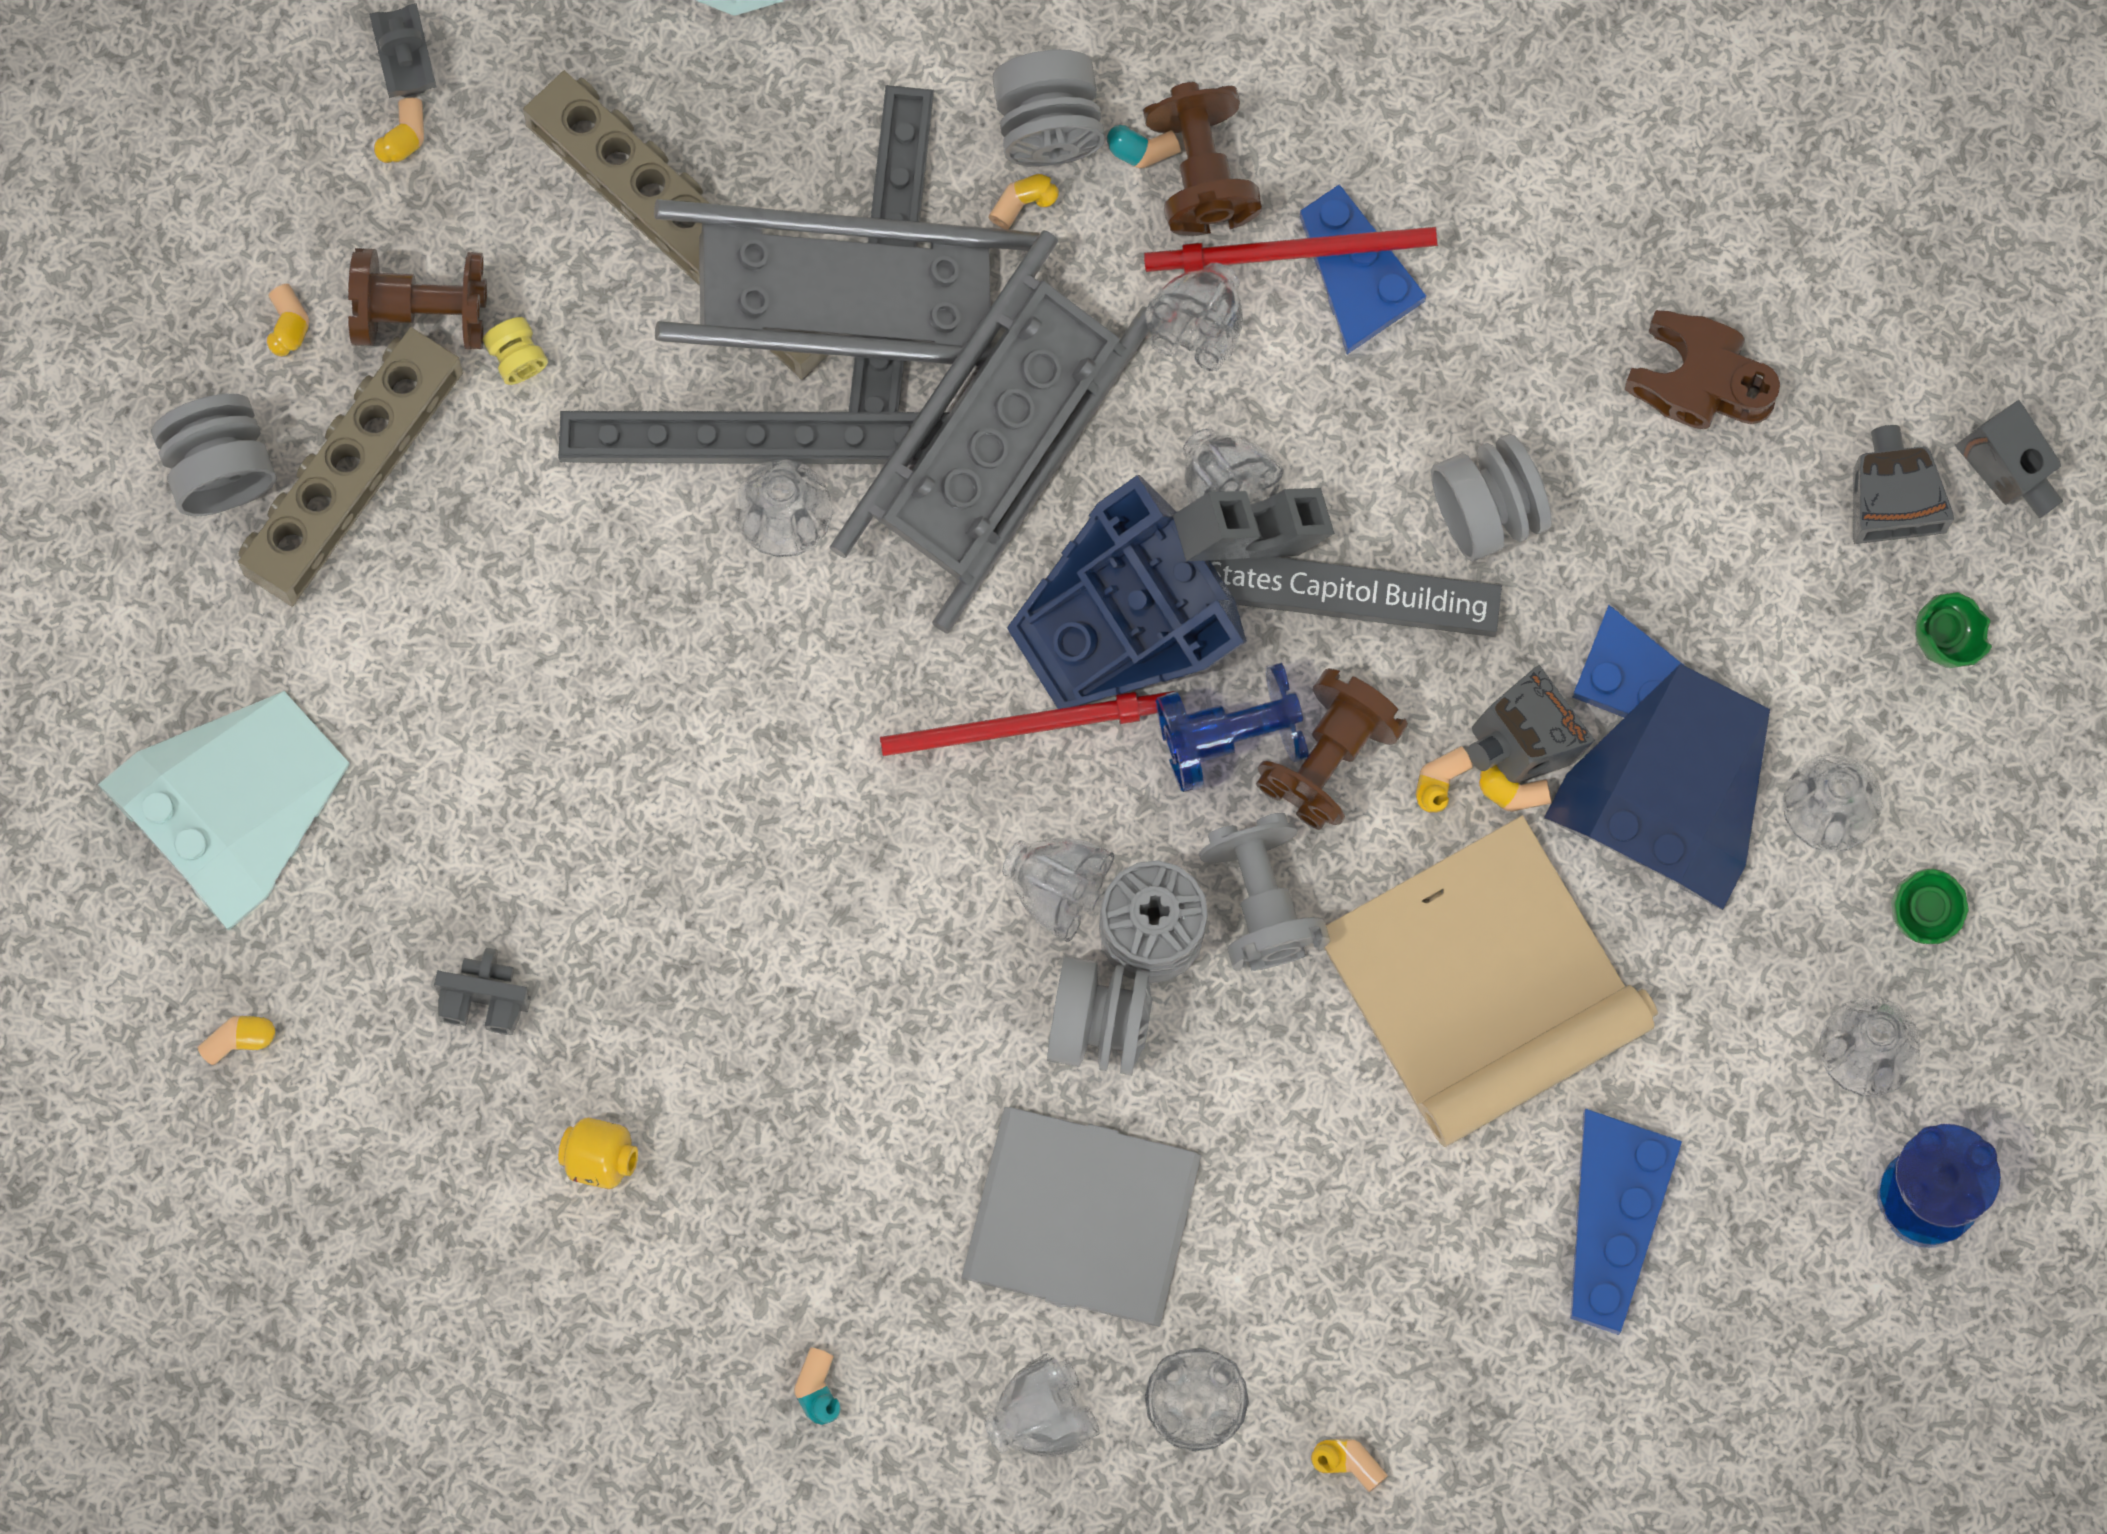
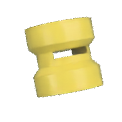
[482,317,548,385]

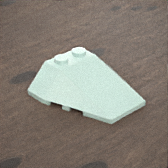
[98,691,350,931]

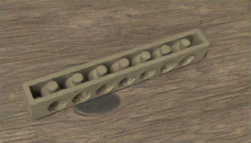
[523,70,828,380]

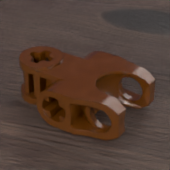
[1624,310,1780,429]

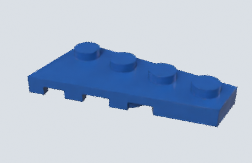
[1570,1109,1682,1335]

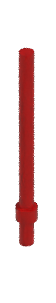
[1144,227,1438,274]
[880,691,1178,756]

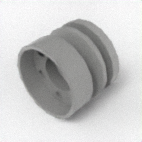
[993,49,1105,167]
[151,394,277,516]
[1431,434,1552,562]
[1099,860,1208,983]
[1047,956,1153,1076]

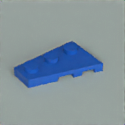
[1299,184,1426,355]
[1572,605,1684,718]

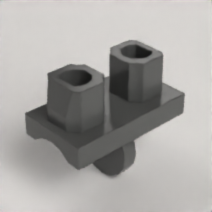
[369,3,437,98]
[434,947,531,1035]

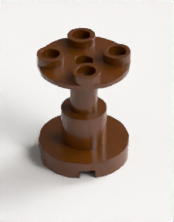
[1143,82,1262,236]
[348,248,487,350]
[1256,668,1408,830]

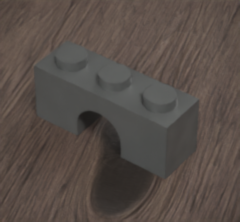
[1173,488,1335,561]

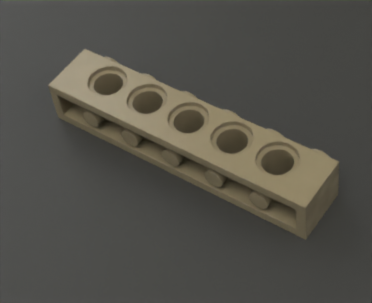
[238,326,463,607]

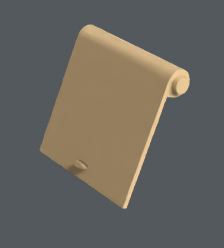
[1324,815,1658,1147]

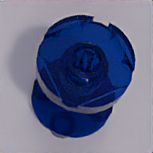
[1156,662,1309,792]
[1877,1124,2001,1248]

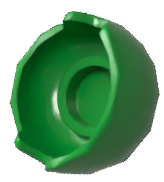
[1915,592,1992,668]
[1891,869,1969,944]

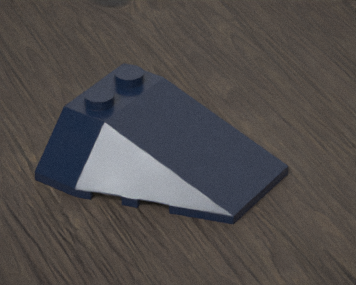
[1007,475,1247,709]
[1544,664,1770,910]

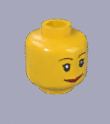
[558,1117,638,1189]

